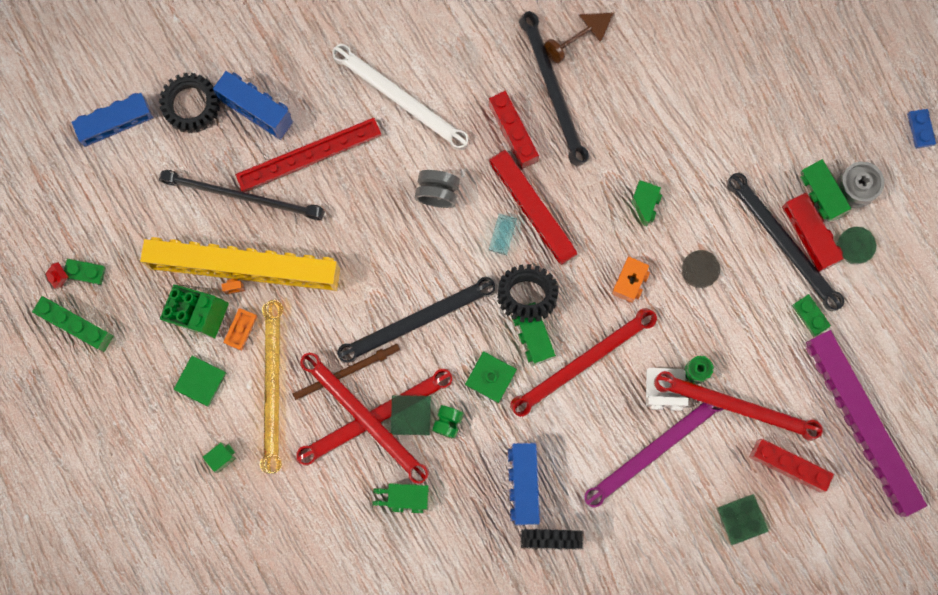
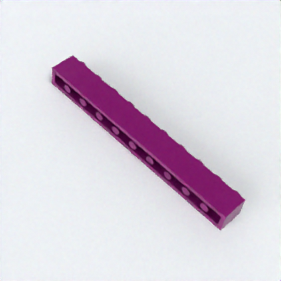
[806,330,928,517]

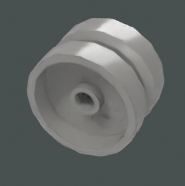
[836,161,884,208]

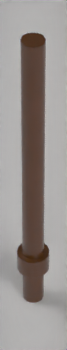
[292,344,400,400]

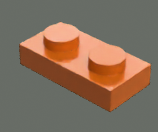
[223,308,258,351]

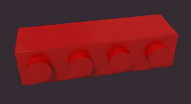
[488,90,539,170]
[782,193,844,272]
[749,439,834,493]

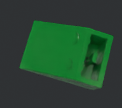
[159,284,229,339]

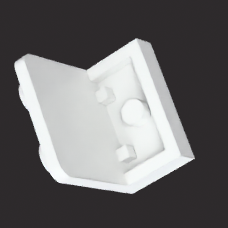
[646,368,688,411]

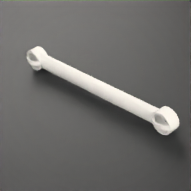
[332,44,468,150]

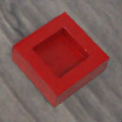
[45,262,68,289]

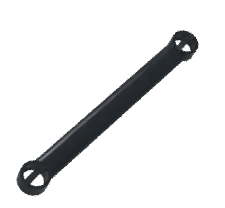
[519,11,589,166]
[159,170,325,221]
[727,173,844,312]
[337,277,495,364]

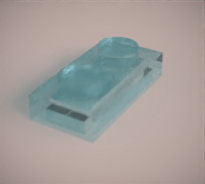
[489,214,517,256]

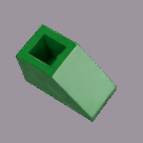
[631,180,662,227]

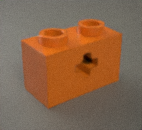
[611,256,650,303]

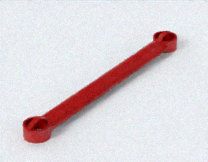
[510,308,657,417]
[300,353,429,484]
[296,369,452,466]
[654,371,823,441]

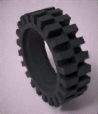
[159,73,220,133]
[497,264,558,323]
[521,529,583,549]

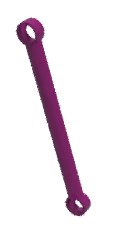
[584,402,723,508]

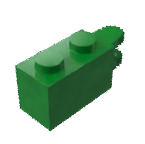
[372,484,429,514]

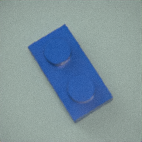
[907,109,936,149]

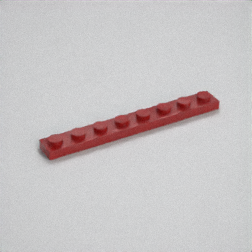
[235,117,382,192]

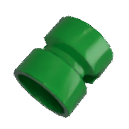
[684,356,714,384]
[432,405,464,439]

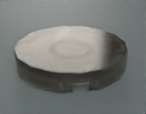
[682,250,720,288]

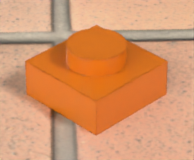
[221,279,245,295]

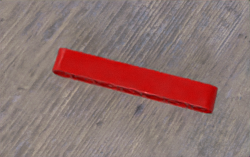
[489,149,577,265]

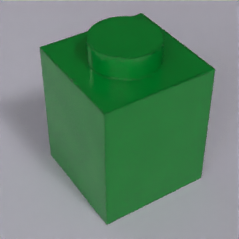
[202,442,236,473]

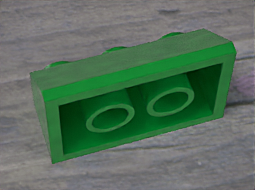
[800,159,851,222]

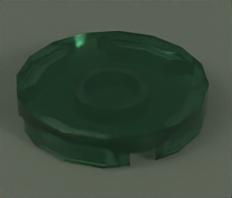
[837,226,877,265]

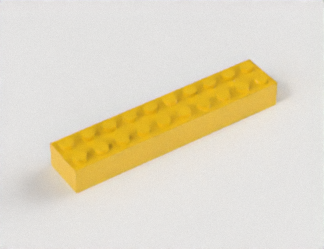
[140,237,340,291]

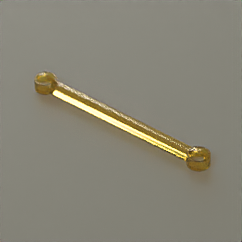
[260,300,284,474]

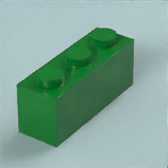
[511,302,556,366]

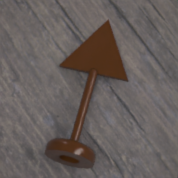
[544,12,614,64]

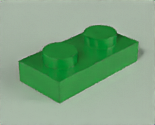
[64,259,106,285]
[791,294,831,337]

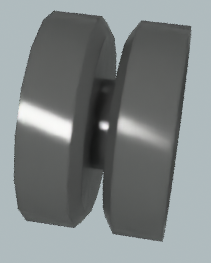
[414,170,460,208]

